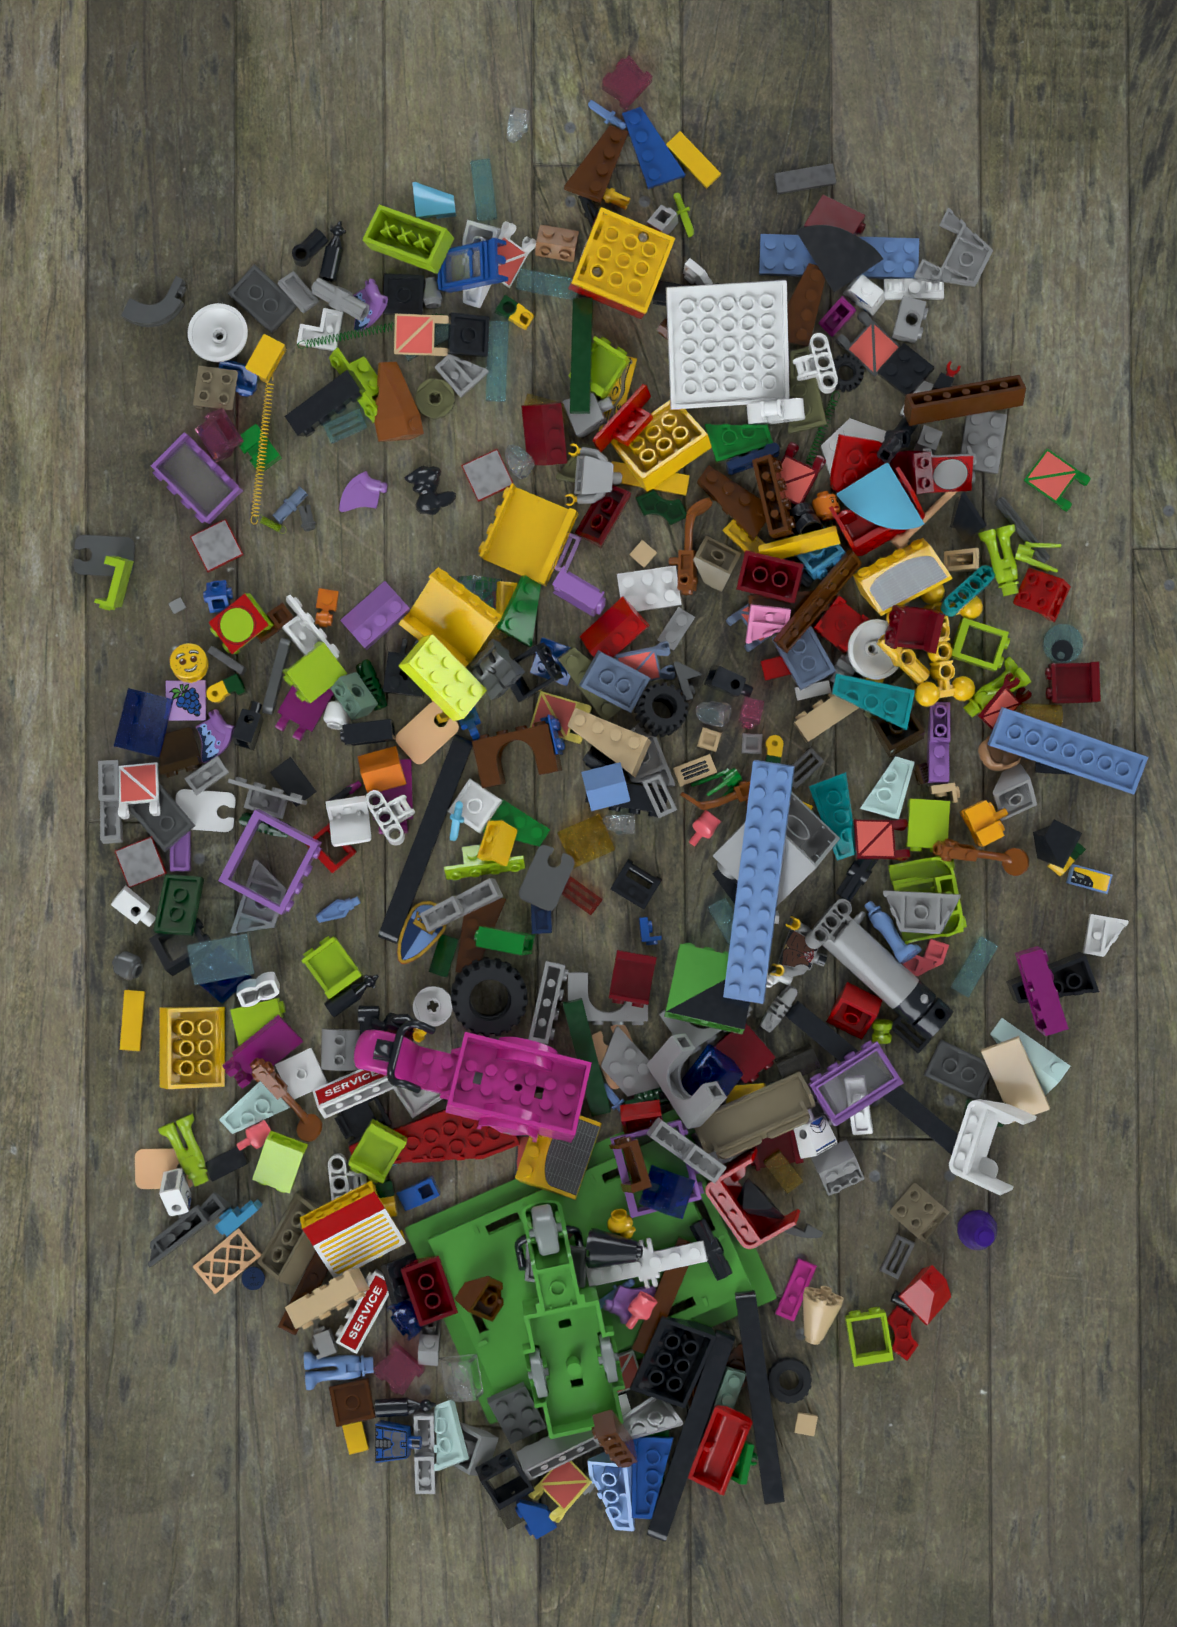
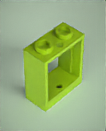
[951,617,1010,672]
[844,1307,894,1367]

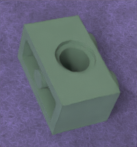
[330,672,378,720]

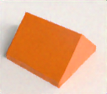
[358,746,407,793]

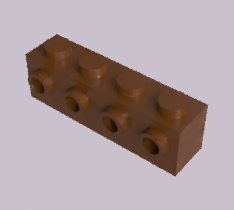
[752,454,796,540]
[592,1409,638,1468]

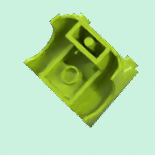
[888,856,967,944]

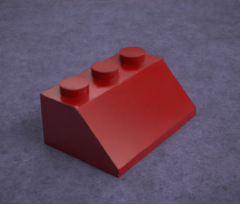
[579,596,650,658]

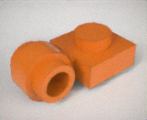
[315,588,339,628]

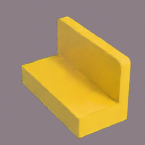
[245,334,287,383]
[477,820,517,866]

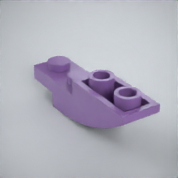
[927,702,950,783]

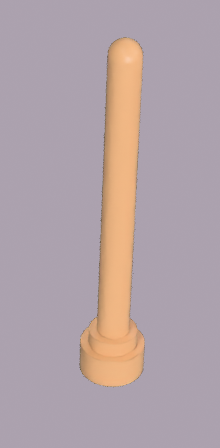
[891,492,957,549]

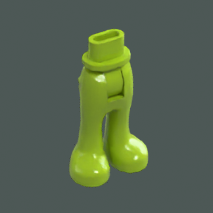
[978,524,1019,597]
[963,657,1031,718]
[158,1113,209,1187]

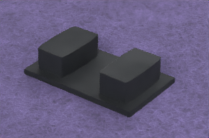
[270,757,317,807]

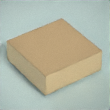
[629,540,657,568]
[697,727,722,752]
[794,1412,818,1436]

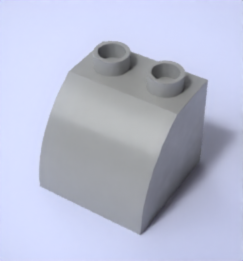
[713,792,840,906]

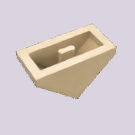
[944,548,979,572]

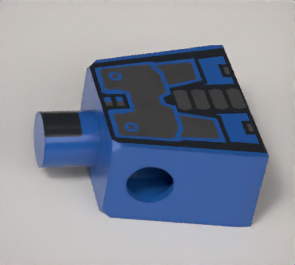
[375,1420,422,1463]

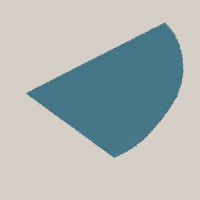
[837,463,925,529]

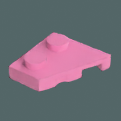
[745,604,791,644]

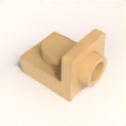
[929,783,960,803]

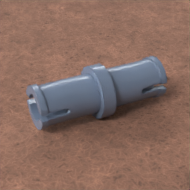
[272,486,308,524]

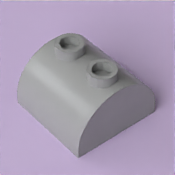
[321,1028,360,1071]

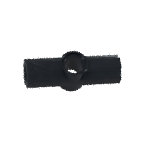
[877,416,918,463]
[836,859,879,902]
[689,1218,733,1281]

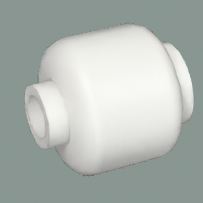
[323,699,350,730]

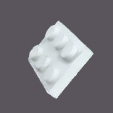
[617,565,682,612]

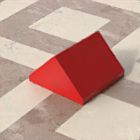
[620,1100,663,1134]

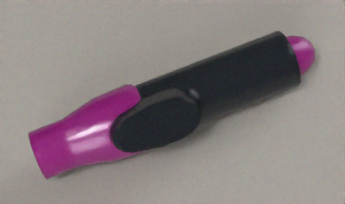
[329,780,362,801]

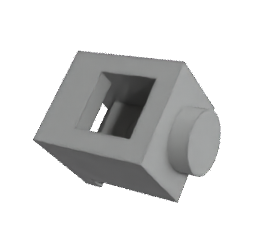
[647,205,679,235]
[312,1325,338,1359]

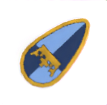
[397,901,447,964]

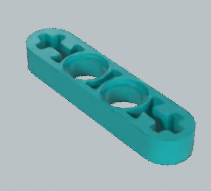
[941,565,995,617]

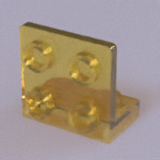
[557,814,615,869]

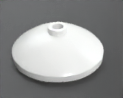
[188,303,248,362]
[848,619,904,679]

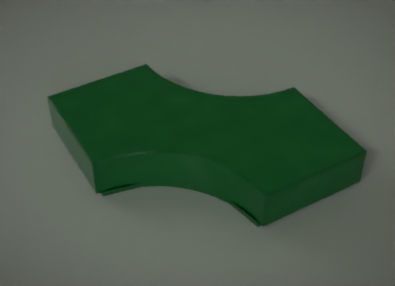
[635,489,687,526]

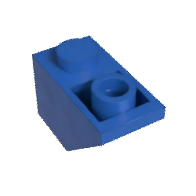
[396,1175,441,1211]
[515,1498,557,1540]

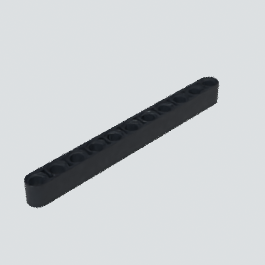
[378,734,473,944]
[785,1000,958,1155]
[735,1290,785,1505]
[646,1329,736,1542]

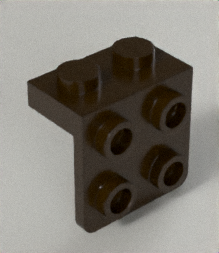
[154,727,203,778]

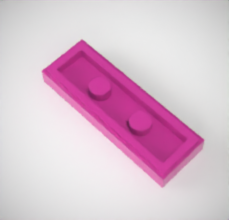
[775,1258,817,1322]

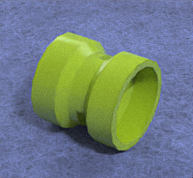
[872,1019,892,1044]

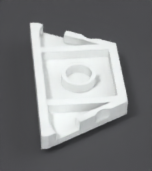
[821,418,886,474]

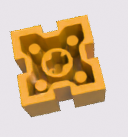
[959,800,1008,847]

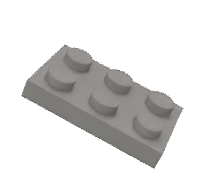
[960,412,1007,474]

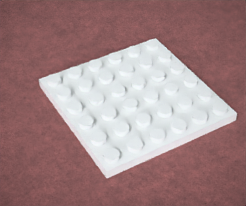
[666,280,789,409]

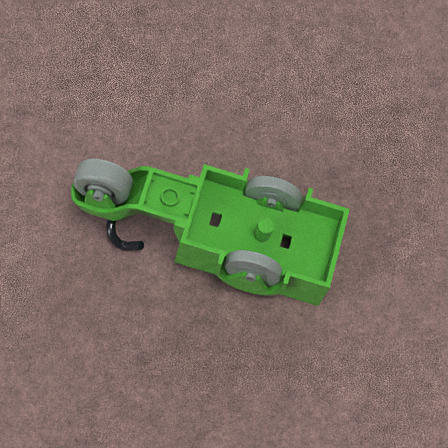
[514,1200,625,1439]

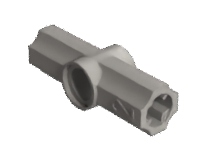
[311,278,370,321]

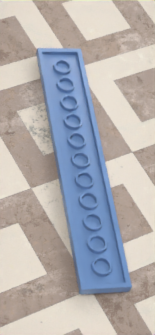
[723,760,795,1004]

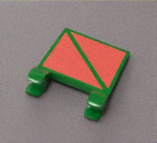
[1024,449,1091,512]

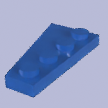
[622,107,685,189]
[631,1436,674,1519]

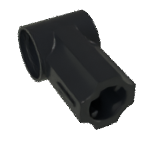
[292,228,329,267]
[358,1005,380,1035]

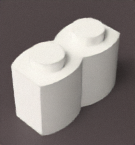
[237,972,280,1007]

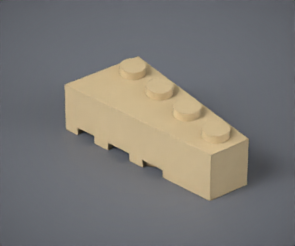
[285,1268,370,1330]

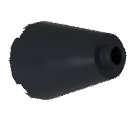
[586,1228,643,1269]

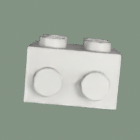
[326,795,372,847]

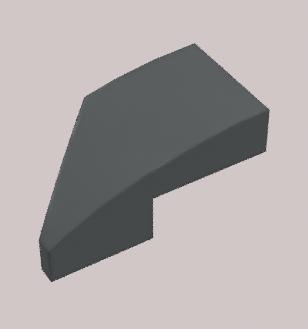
[784,1223,823,1238]

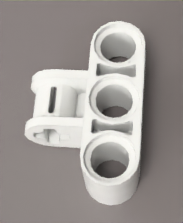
[793,333,838,394]
[747,398,805,425]
[365,790,415,845]
[328,1153,367,1200]

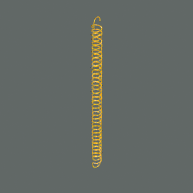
[251,374,274,525]

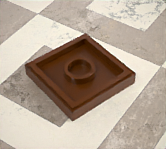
[329,1378,376,1427]

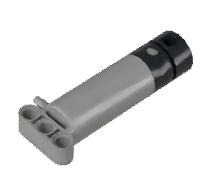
[805,899,954,1040]

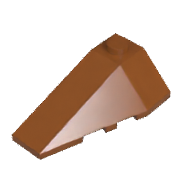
[374,362,424,442]

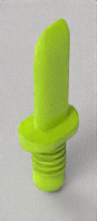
[673,192,694,238]

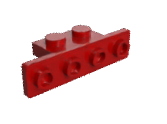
[593,384,653,452]

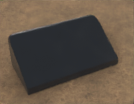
[205,1147,249,1182]

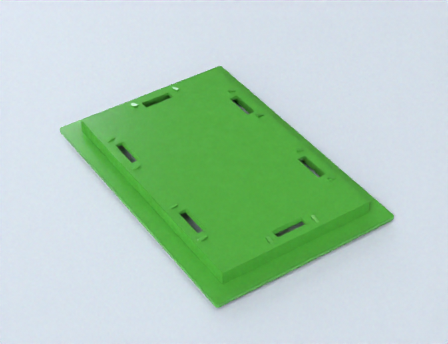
[405,1109,777,1424]

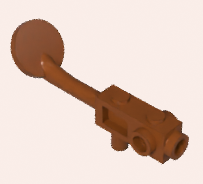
[669,498,713,595]
[680,780,751,810]
[933,838,1029,876]
[250,1058,322,1142]

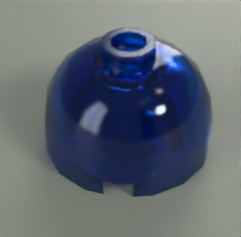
[386,1300,423,1341]

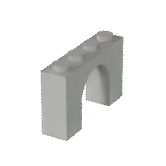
[568,972,648,1025]
[659,1005,753,1055]
[646,1033,727,1129]

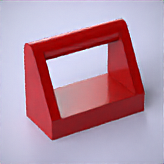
[305,823,357,874]

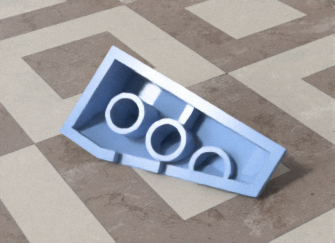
[588,1452,635,1531]

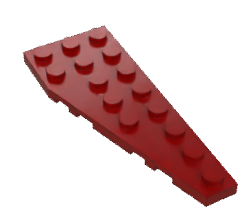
[349,1109,520,1164]

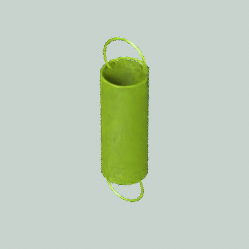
[256,515,286,534]

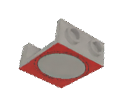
[922,446,976,493]

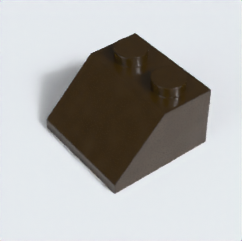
[870,710,925,758]

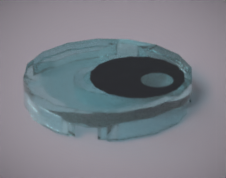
[1043,624,1083,664]

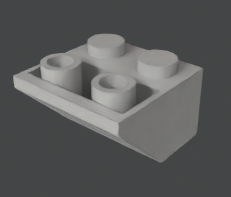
[811,1139,864,1196]

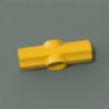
[877,634,930,685]

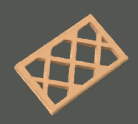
[193,1228,262,1294]

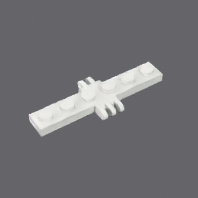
[586,1238,708,1289]

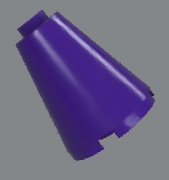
[957,1210,998,1250]

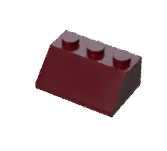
[521,401,567,465]

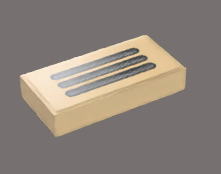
[673,754,717,787]

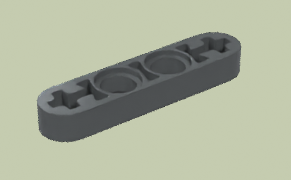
[262,638,292,715]

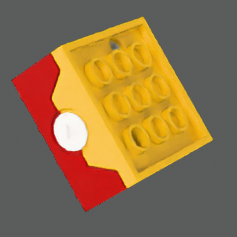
[568,207,675,319]

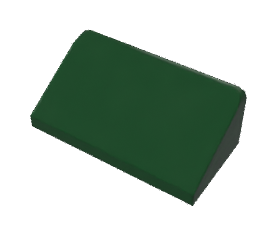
[429,934,459,978]

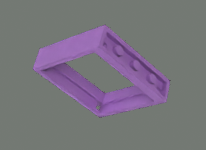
[218,809,322,915]
[610,1119,704,1218]

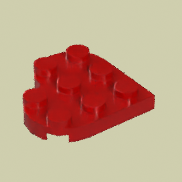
[830,434,889,493]

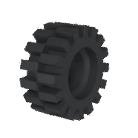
[828,354,864,392]

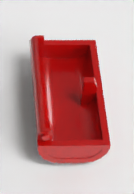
[688,1405,753,1496]

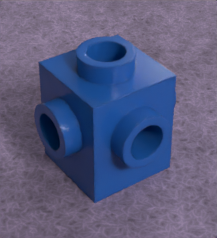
[203,580,233,613]

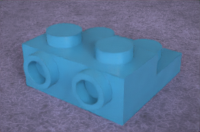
[795,525,845,580]
[215,1199,263,1237]

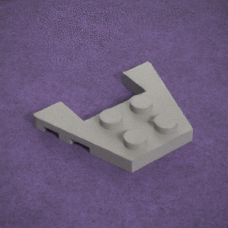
[914,208,993,287]

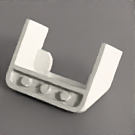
[949,1099,1037,1195]

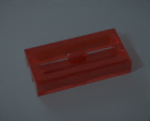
[562,876,603,915]

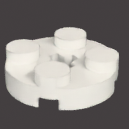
[413,986,453,1026]

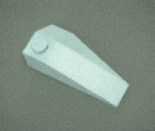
[990,1018,1070,1095]

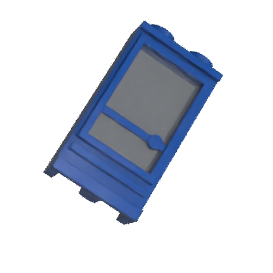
[437,238,508,293]

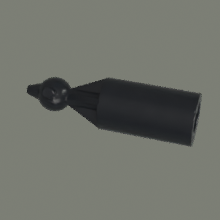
[319,221,346,282]
[324,974,379,1018]
[375,1397,436,1418]

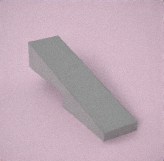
[98,760,123,844]
[420,878,504,932]
[646,1117,727,1184]
[413,1409,436,1494]

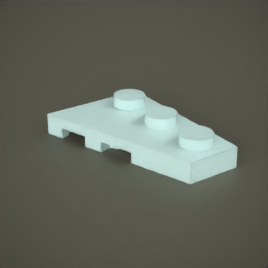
[860,756,915,819]
[219,1081,290,1134]
[434,1400,469,1471]

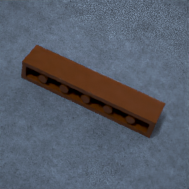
[903,375,1026,426]

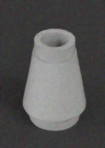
[423,277,443,309]

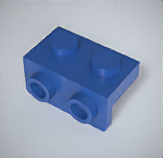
[219,360,259,397]

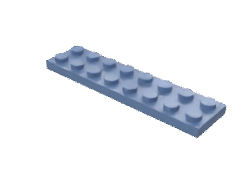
[759,234,919,279]
[988,707,1148,794]

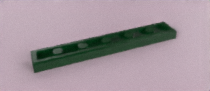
[570,298,593,414]
[563,998,611,1117]

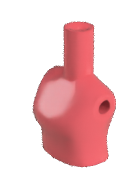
[689,810,721,847]
[236,1120,271,1151]
[626,1291,658,1329]

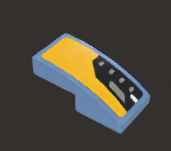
[1066,864,1112,894]

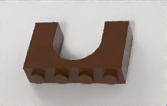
[472,721,563,788]

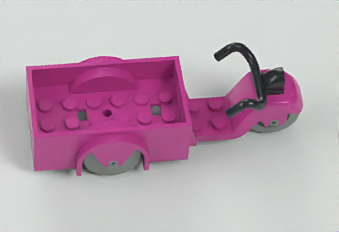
[353,1020,592,1143]

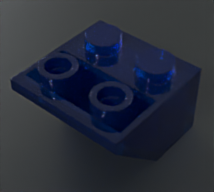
[639,1165,695,1219]

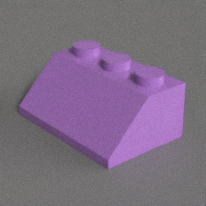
[340,581,410,650]

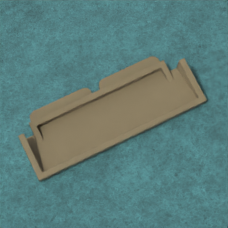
[694,1071,816,1159]

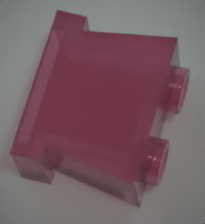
[602,55,653,111]
[195,408,244,462]
[373,1342,425,1396]

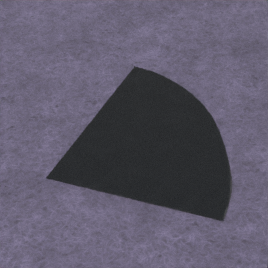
[796,225,883,292]

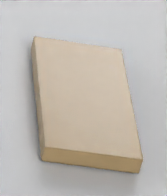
[981,1036,1050,1123]

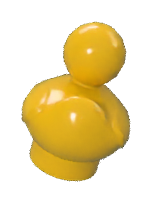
[607,1209,636,1239]

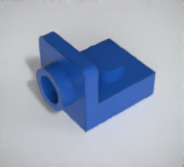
[639,917,662,945]

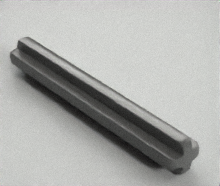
[995,497,1050,563]

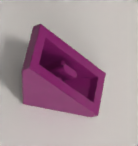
[818,296,856,337]

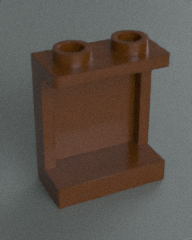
[609,1136,652,1193]

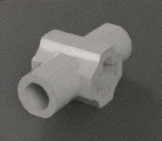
[829,652,855,683]

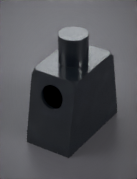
[704,666,753,698]
[232,701,263,751]

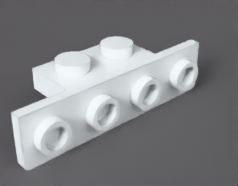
[282,595,339,660]

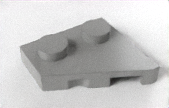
[435,354,490,398]

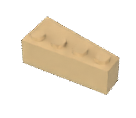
[567,708,651,778]

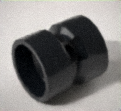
[790,503,823,535]

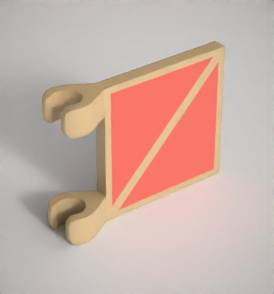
[394,314,449,356]

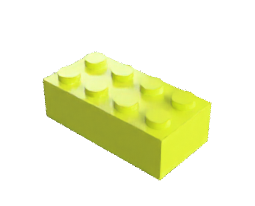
[399,634,487,721]

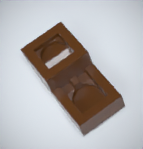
[256,602,294,644]

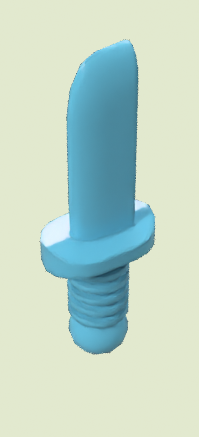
[450,801,464,841]

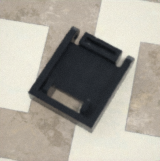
[334,1096,392,1146]

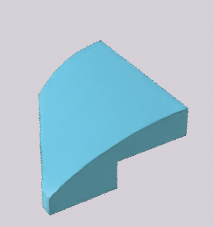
[412,182,456,219]

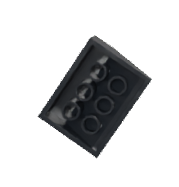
[630,1316,717,1408]

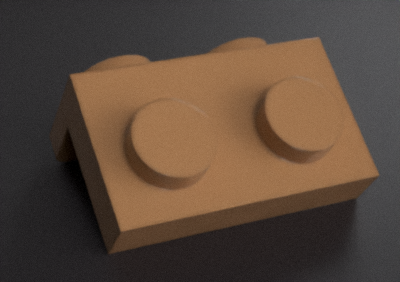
[535,225,579,262]

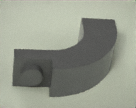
[121,276,187,327]

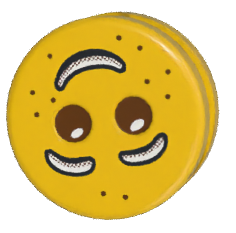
[170,643,209,683]

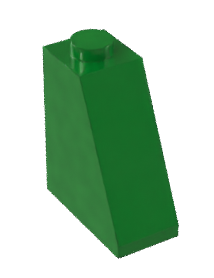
[474,926,535,955]

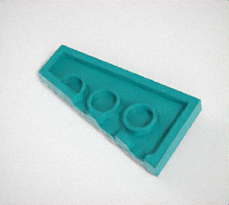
[832,674,915,730]
[809,772,856,861]

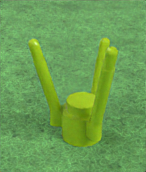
[1015,541,1062,573]

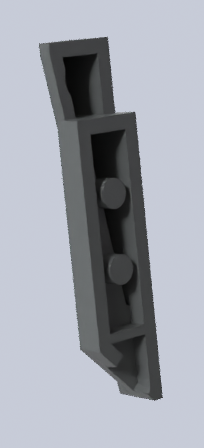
[148,1192,232,1268]

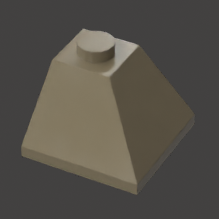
[693,536,741,592]

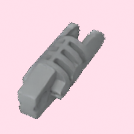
[759,985,798,1032]

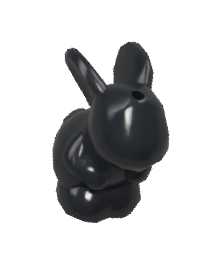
[404,465,456,515]

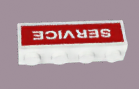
[312,1069,396,1119]
[335,1269,389,1354]

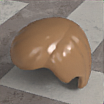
[978,735,1022,771]

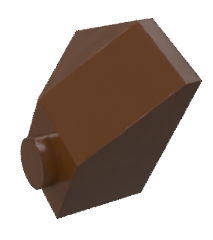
[454,1276,504,1322]

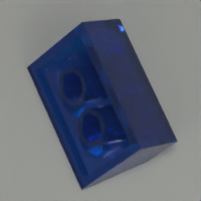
[114,688,174,757]
[681,1044,744,1107]

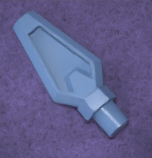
[316,896,361,923]

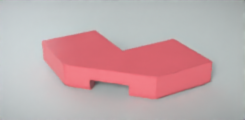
[903,939,949,976]

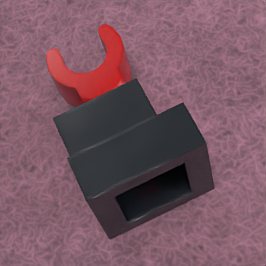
[932,361,961,390]

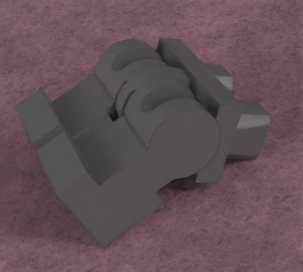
[471,639,525,700]

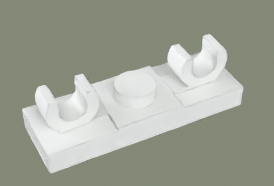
[883,278,944,300]

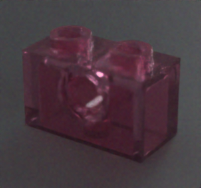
[738,697,764,729]

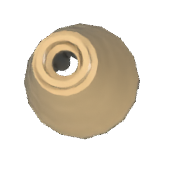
[803,1286,844,1345]

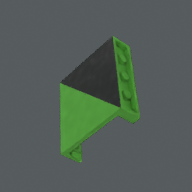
[664,943,750,1034]

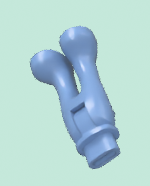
[864,901,922,964]
[304,1352,374,1390]

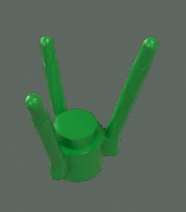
[691,767,743,796]

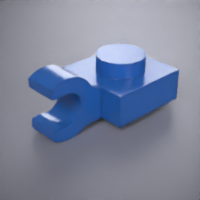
[459,706,481,741]

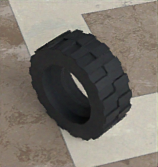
[767,1356,812,1404]

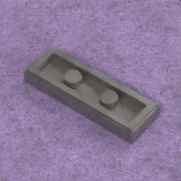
[774,163,836,195]

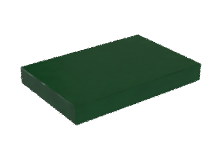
[153,874,204,936]

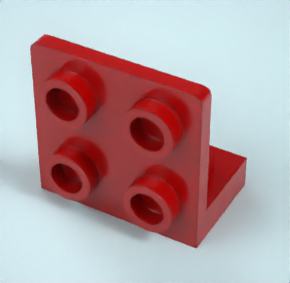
[1013,568,1071,623]

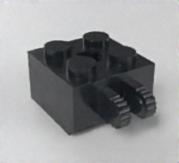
[383,638,425,698]

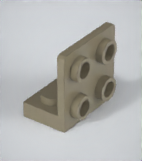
[193,365,238,411]
[889,1183,950,1243]

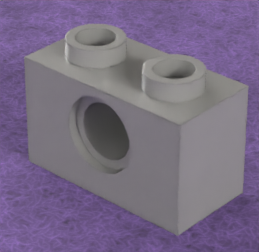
[891,296,928,344]

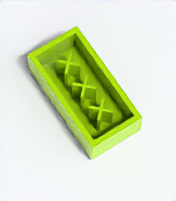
[362,204,454,274]

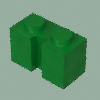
[237,424,282,472]

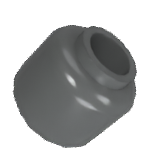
[112,951,143,980]

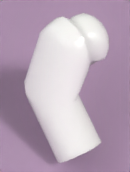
[766,970,793,988]

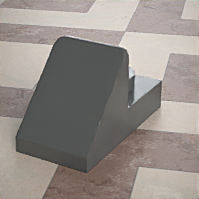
[673,662,702,702]

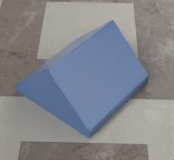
[581,762,630,811]

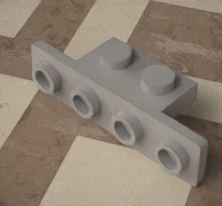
[228,777,307,819]

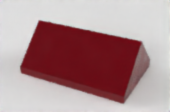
[575,485,631,548]
[736,550,804,603]
[400,1255,458,1327]

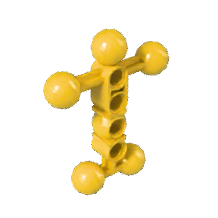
[886,584,983,707]

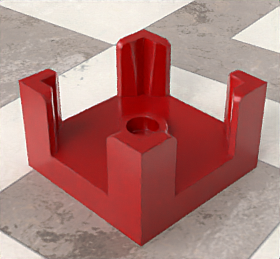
[813,596,870,653]

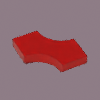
[887,1305,919,1361]

